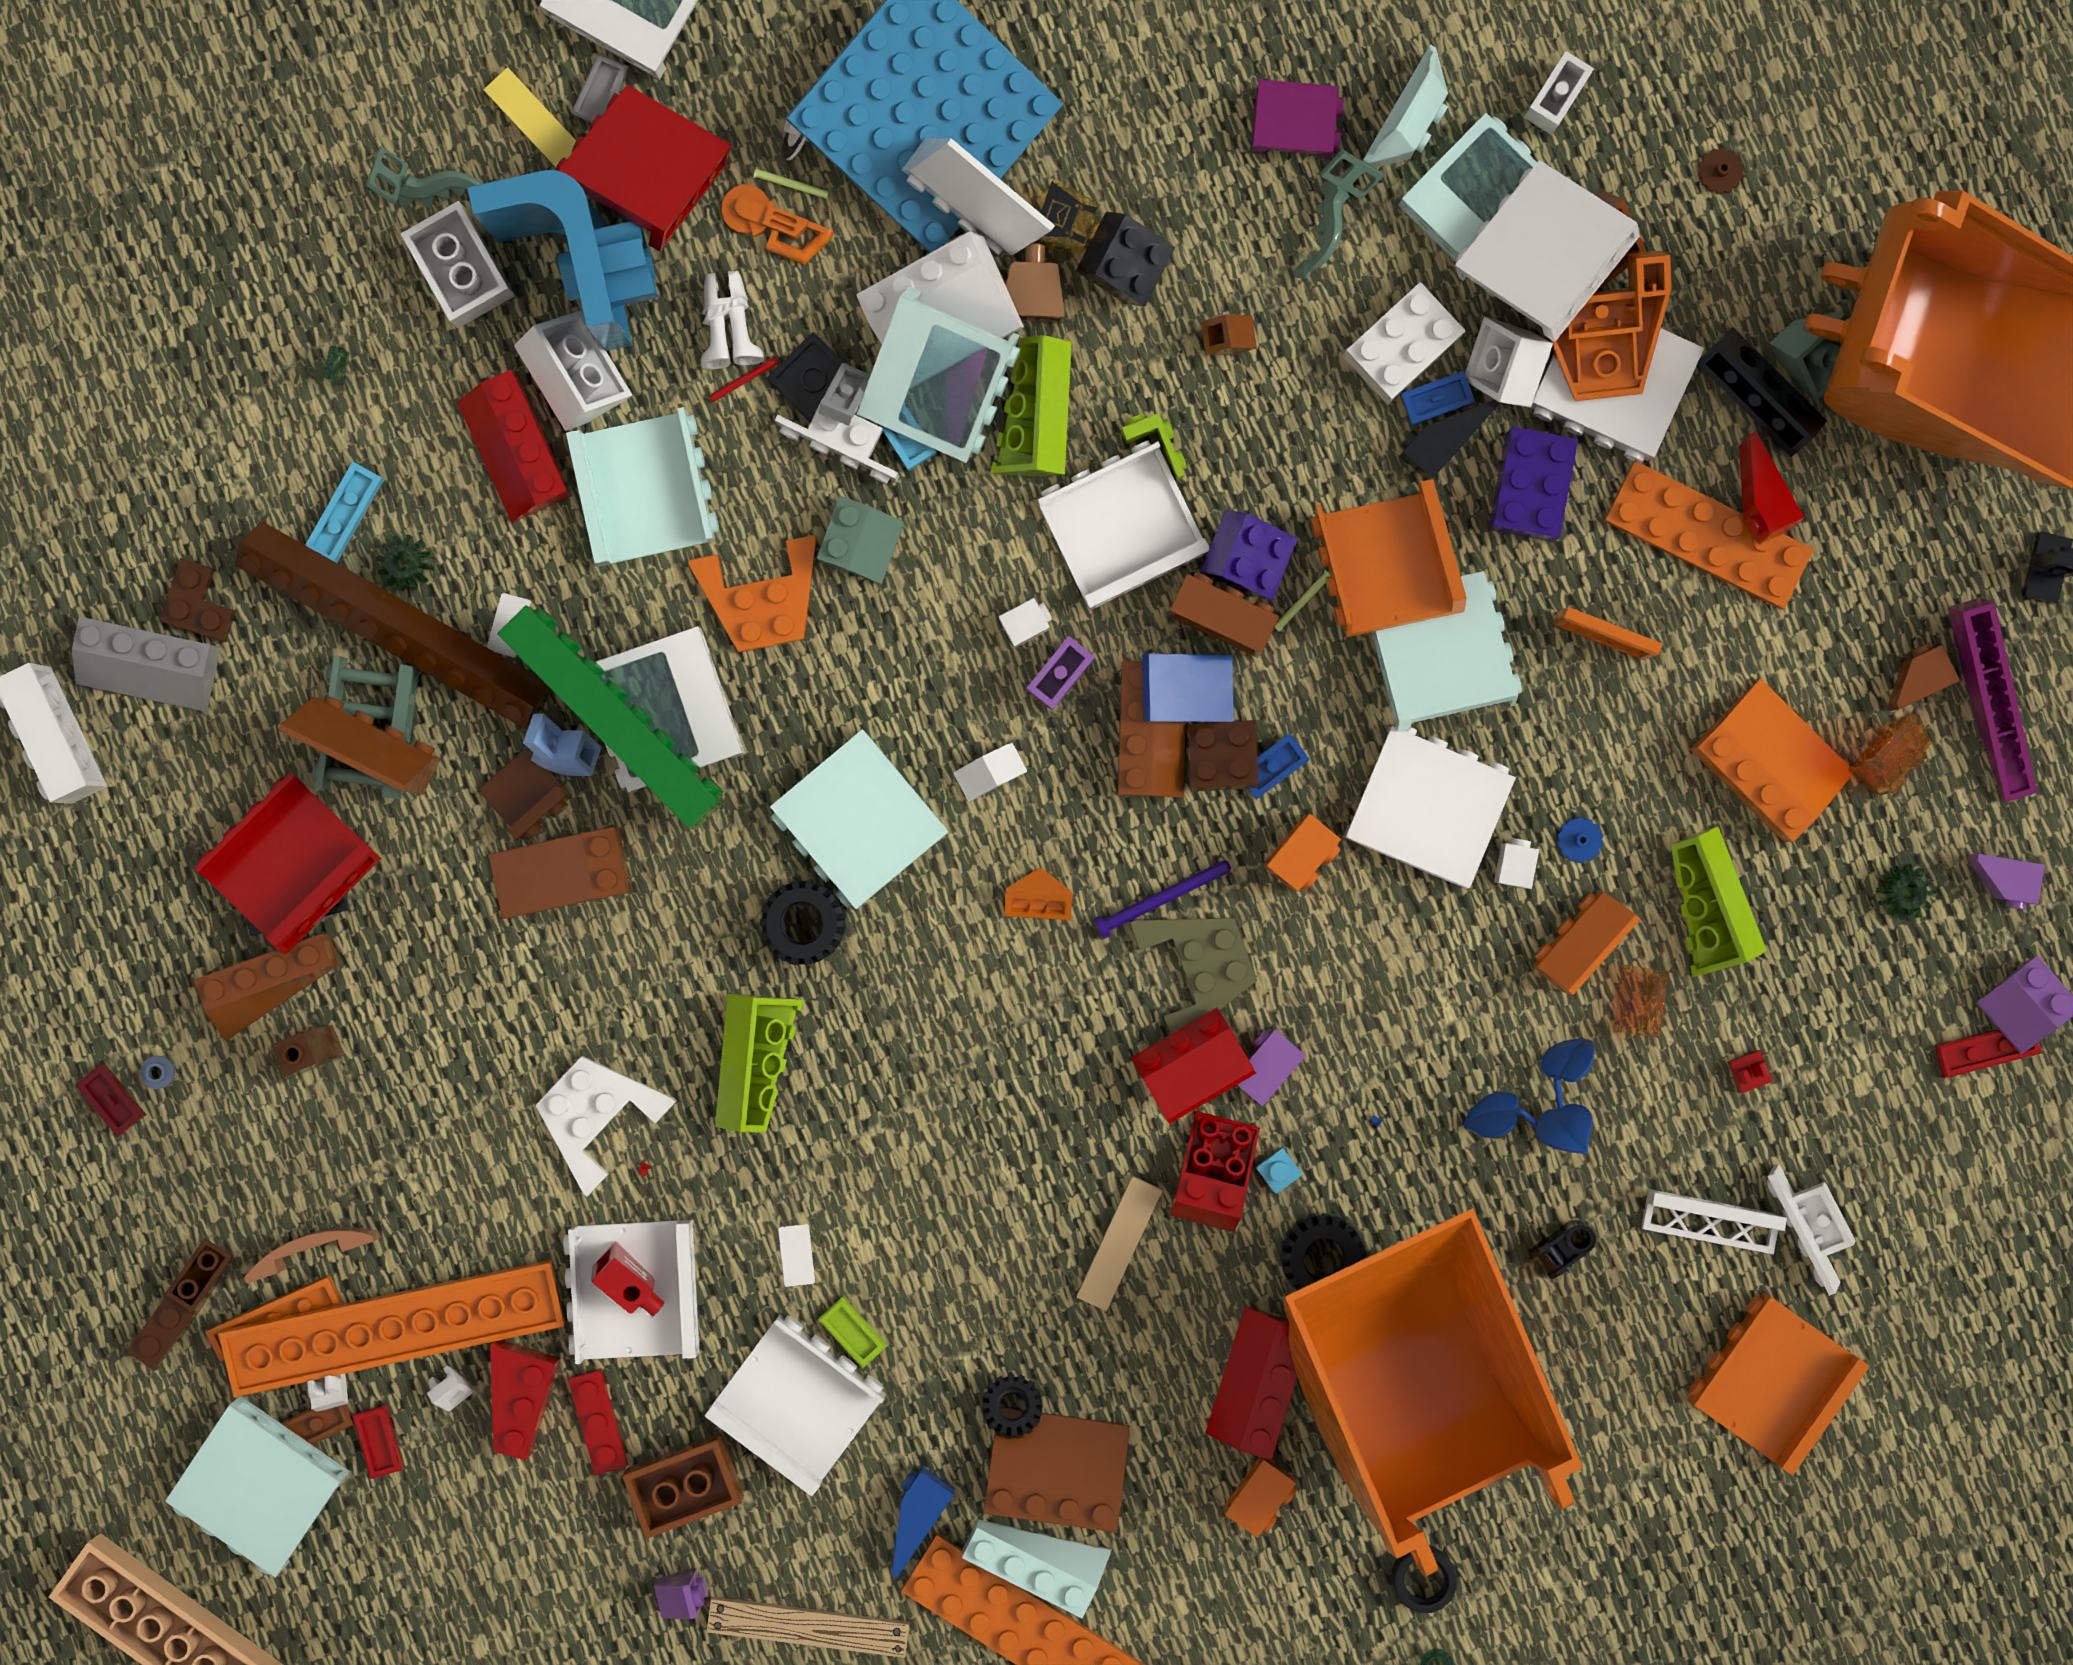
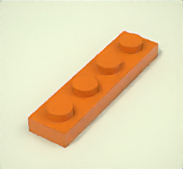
[205,1274,344,1362]

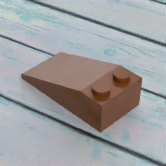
[488,827,633,919]

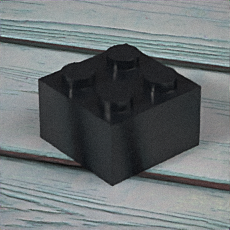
[1076,212,1175,307]

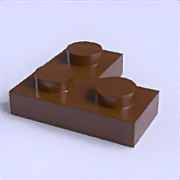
[159,558,236,642]

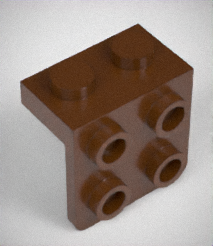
[480,749,572,840]

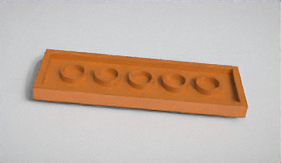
[1604,461,1814,610]

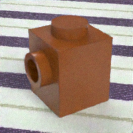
[1201,314,1257,356]

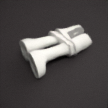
[701,271,764,370]

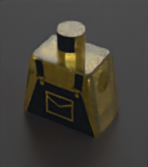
[1031,179,1100,255]

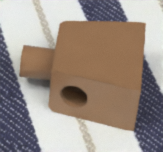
[1006,244,1064,323]

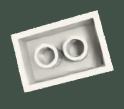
[401,201,515,328]
[1343,282,1466,405]

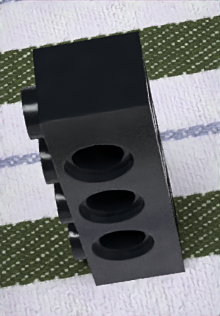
[1697,327,1827,457]

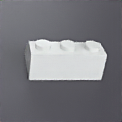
[514,310,632,431]

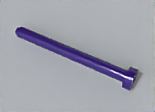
[1093,861,1231,939]

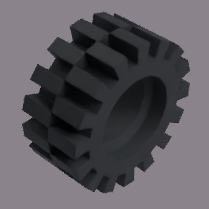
[982,1374,1043,1439]

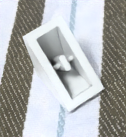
[954,742,1027,802]

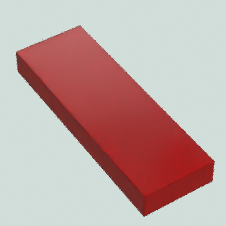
[1934,1029,2042,1078]

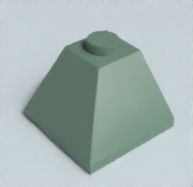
[1770,311,1848,402]

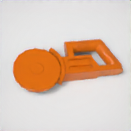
[721,184,834,265]

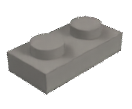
[818,363,871,426]

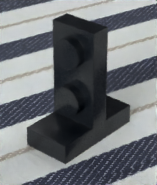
[2022,531,2073,605]

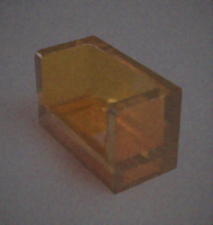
[1613,965,1669,1038]

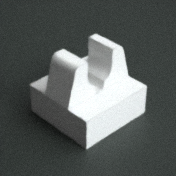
[427,1366,475,1412]
[307,1374,348,1412]

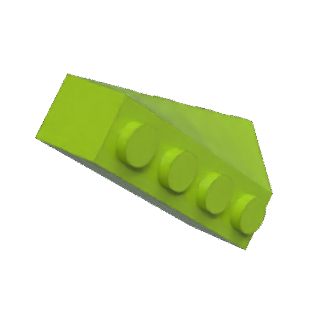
[990,335,1072,476]
[1671,826,1767,977]
[715,994,804,1132]

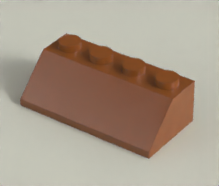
[1117,660,1186,798]

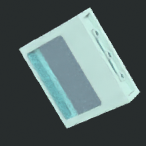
[1398,113,1537,298]
[857,286,1020,463]

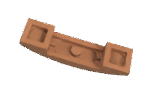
[244,1227,381,1284]

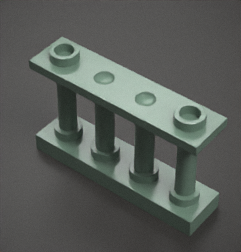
[312,655,420,799]

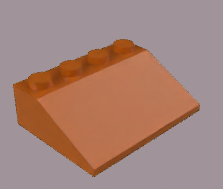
[1690,678,1855,842]

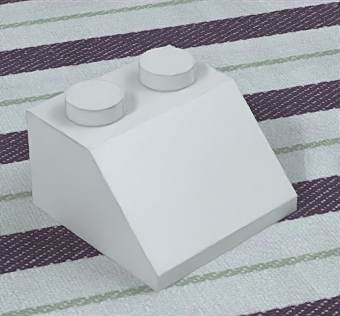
[1465,316,1553,407]

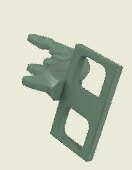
[366,146,482,207]
[1293,149,1384,279]

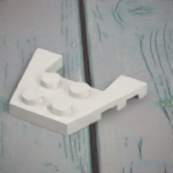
[536,1056,677,1197]

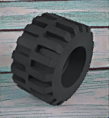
[760,881,846,965]
[1280,1213,1367,1290]

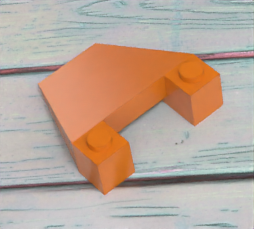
[1546,250,1672,401]

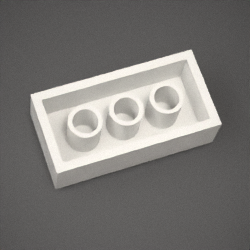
[0,663,108,804]

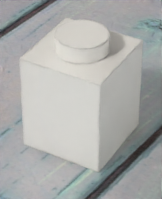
[999,598,1053,648]
[1494,838,1539,889]

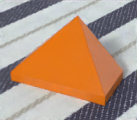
[1004,868,1073,920]

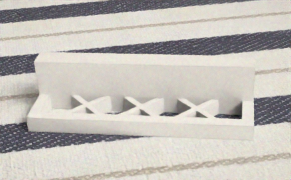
[1641,1189,1787,1254]

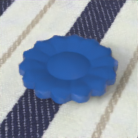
[1557,817,1603,863]

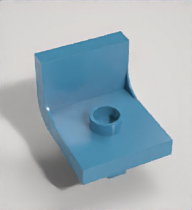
[467,170,658,351]

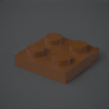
[1189,720,1259,792]

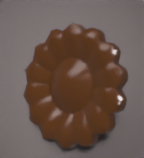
[1698,148,1744,194]

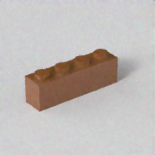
[194,933,340,1041]

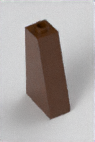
[270,1025,345,1082]

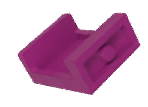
[1251,79,1344,160]

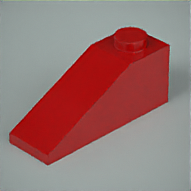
[1739,431,1805,544]

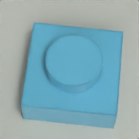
[1256,1147,1303,1194]

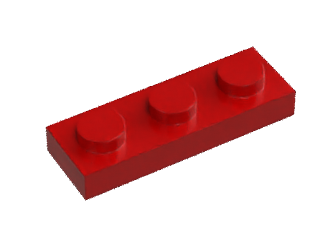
[568,1368,629,1476]

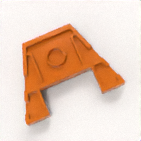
[688,535,817,653]

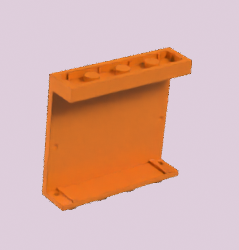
[1310,479,1467,637]
[1687,1291,1870,1476]

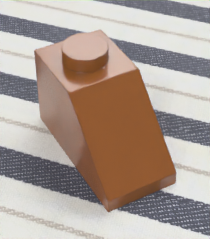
[1888,643,1960,711]

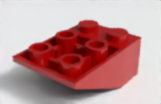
[1169,1111,1260,1232]

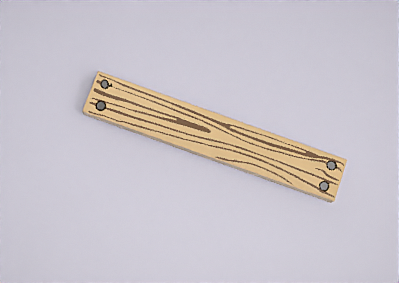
[707,1596,910,1658]

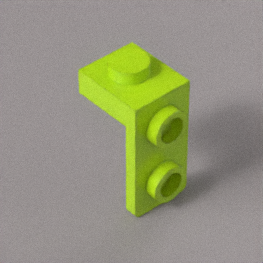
[1121,413,1187,481]

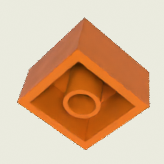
[1262,814,1341,892]

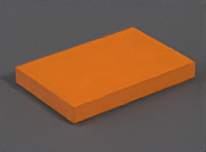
[1553,607,1663,660]

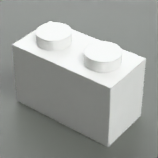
[1523,51,1594,135]

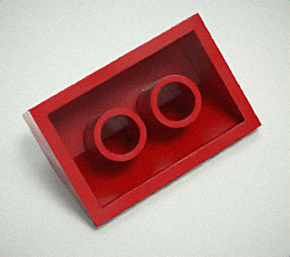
[1131,1007,1257,1124]

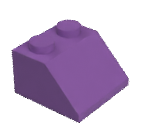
[1976,955,2073,1055]

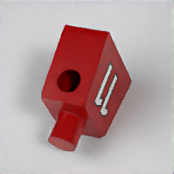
[591,1242,665,1318]

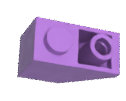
[654,1568,708,1619]

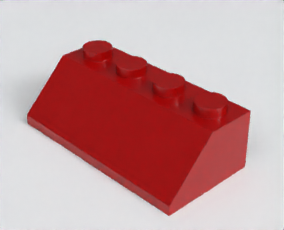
[457,369,572,523]
[1205,1306,1297,1460]

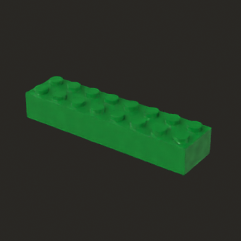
[497,605,725,830]

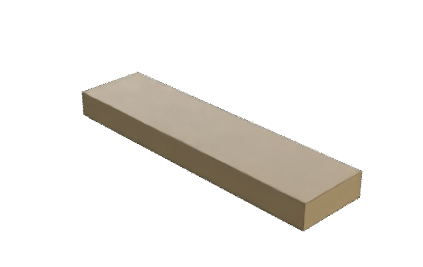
[1076,1175,1163,1311]

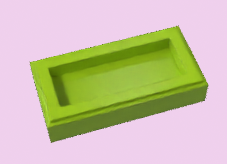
[818,1296,888,1369]

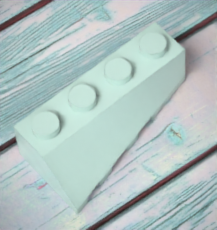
[962,1519,1112,1618]

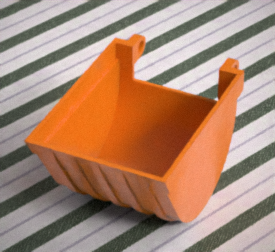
[1803,190,2073,490]
[1284,1208,1583,1577]

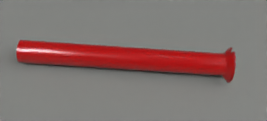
[709,354,780,403]

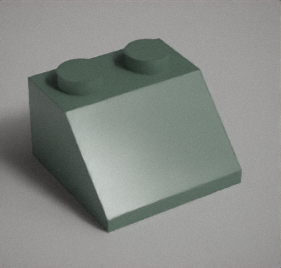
[817,495,904,585]

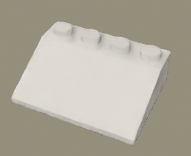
[902,138,1055,256]
[856,232,1024,388]

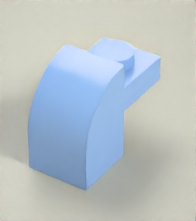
[523,714,601,776]

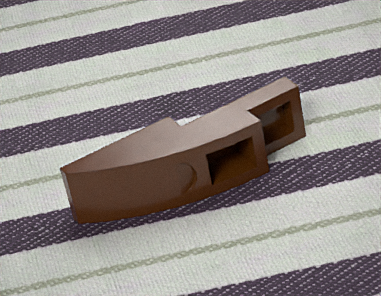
[126,1238,234,1371]

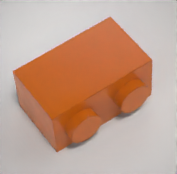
[1223,1457,1297,1538]

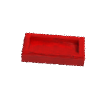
[352,1404,404,1479]

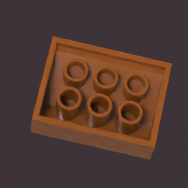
[278,695,441,794]
[983,1406,1130,1533]

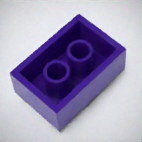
[1488,427,1578,542]

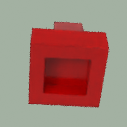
[1727,1050,1773,1094]

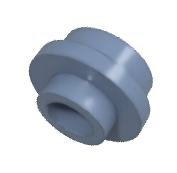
[140,1056,175,1089]

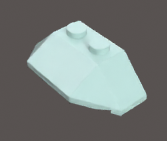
[1363,45,1448,168]

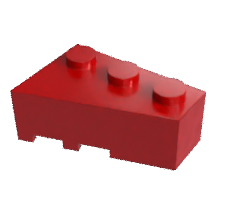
[490,1340,561,1461]

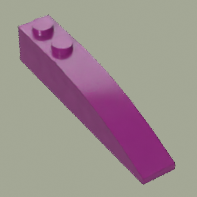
[1948,597,2038,802]

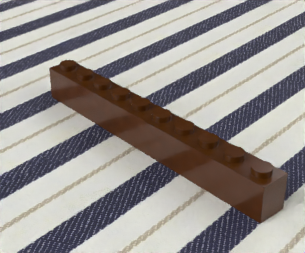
[235,521,551,729]

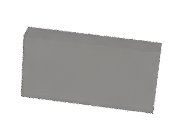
[571,53,630,124]

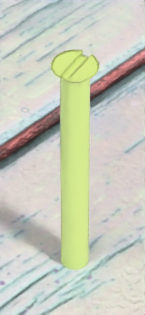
[753,166,829,199]
[1274,569,1330,632]

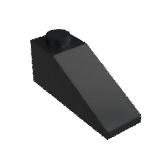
[1399,399,1499,480]

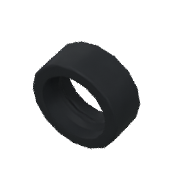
[1391,1545,1457,1613]

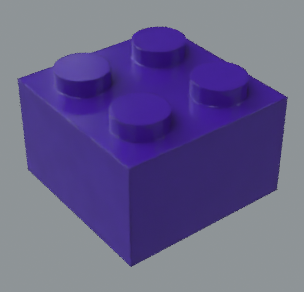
[1200,509,1298,601]

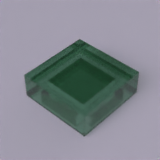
[324,346,350,386]

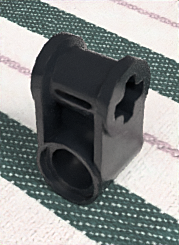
[1530,1220,1596,1280]

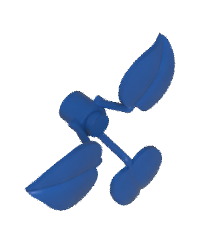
[1464,1038,1595,1154]

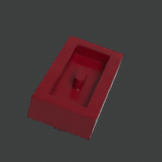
[75,1063,147,1137]

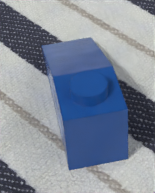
[891,1466,955,1578]

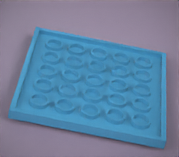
[784,0,1063,253]

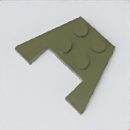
[1130,918,1257,1034]

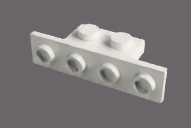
[775,399,900,484]
[1767,1164,1856,1296]

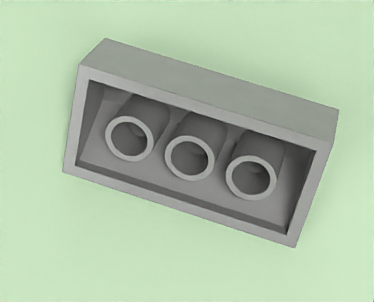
[72,616,221,712]

